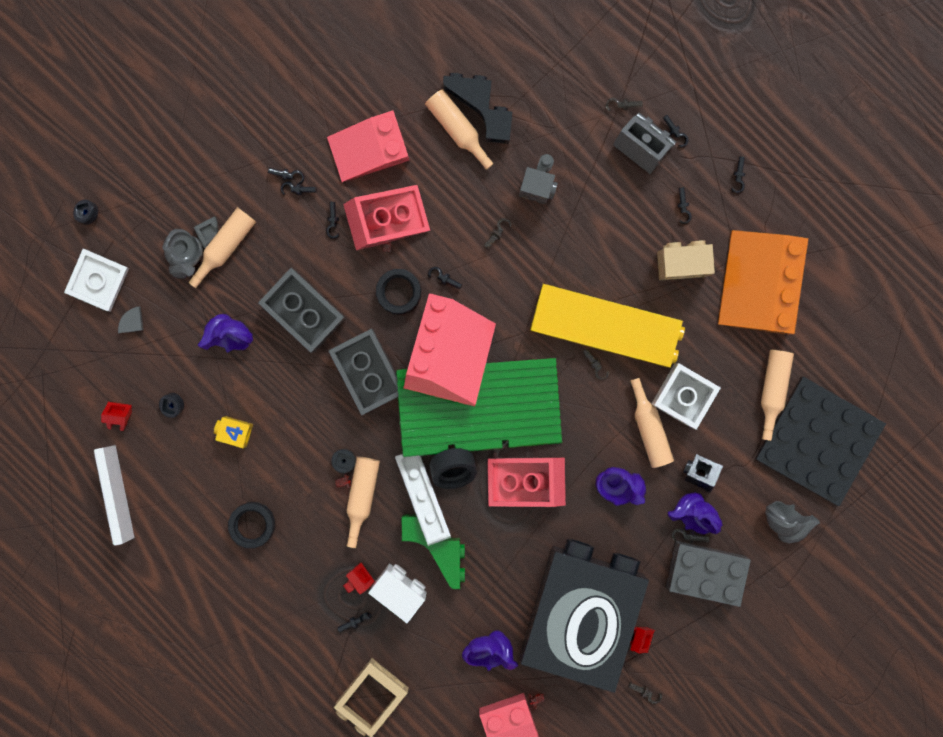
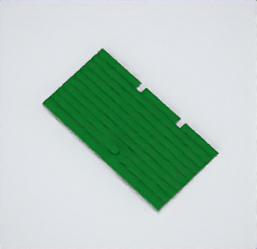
[396,358,562,457]

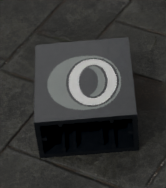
[519,538,649,693]

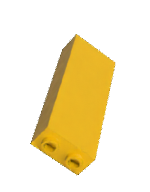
[530,284,685,368]

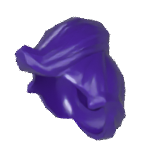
[198,314,253,353]
[595,467,646,506]
[668,492,723,535]
[462,630,518,671]

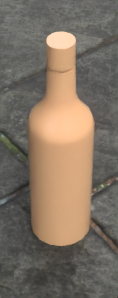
[425,89,493,170]
[188,207,256,288]
[761,350,794,441]
[631,378,674,468]
[347,457,380,548]

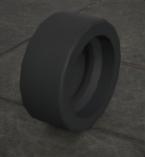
[376,269,421,314]
[429,448,477,489]
[228,502,275,548]

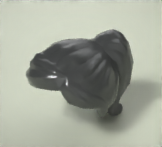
[162,229,203,279]
[765,501,820,544]

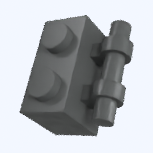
[613,113,676,174]
[519,154,558,204]

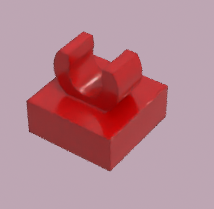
[101,402,132,431]
[343,563,375,594]
[630,627,655,653]

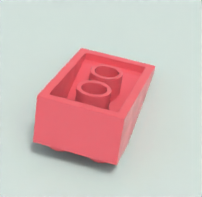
[327,110,410,183]
[343,185,430,250]
[488,458,566,507]
[479,693,539,737]

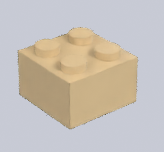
[657,241,715,280]

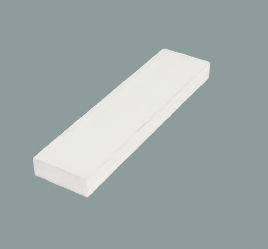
[395,454,451,546]

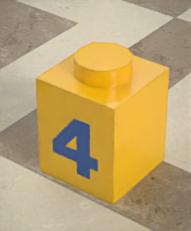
[214,416,253,448]

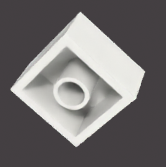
[651,363,720,429]
[368,563,427,623]

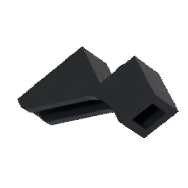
[443,73,513,144]

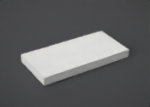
[94,445,135,545]

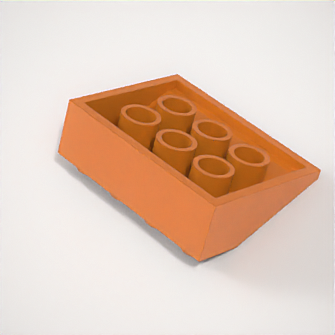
[718,230,808,335]

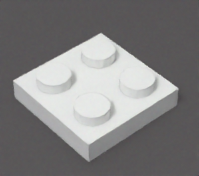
[64,249,129,312]

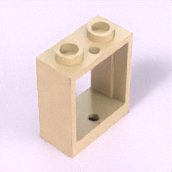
[334,658,409,737]

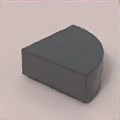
[194,216,219,248]
[118,307,144,333]

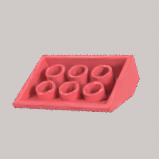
[404,293,496,407]

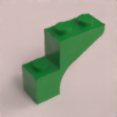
[402,514,465,589]

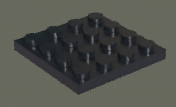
[755,376,886,506]

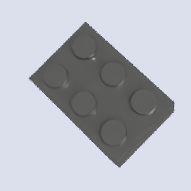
[258,268,347,353]
[329,329,398,415]
[665,541,751,607]

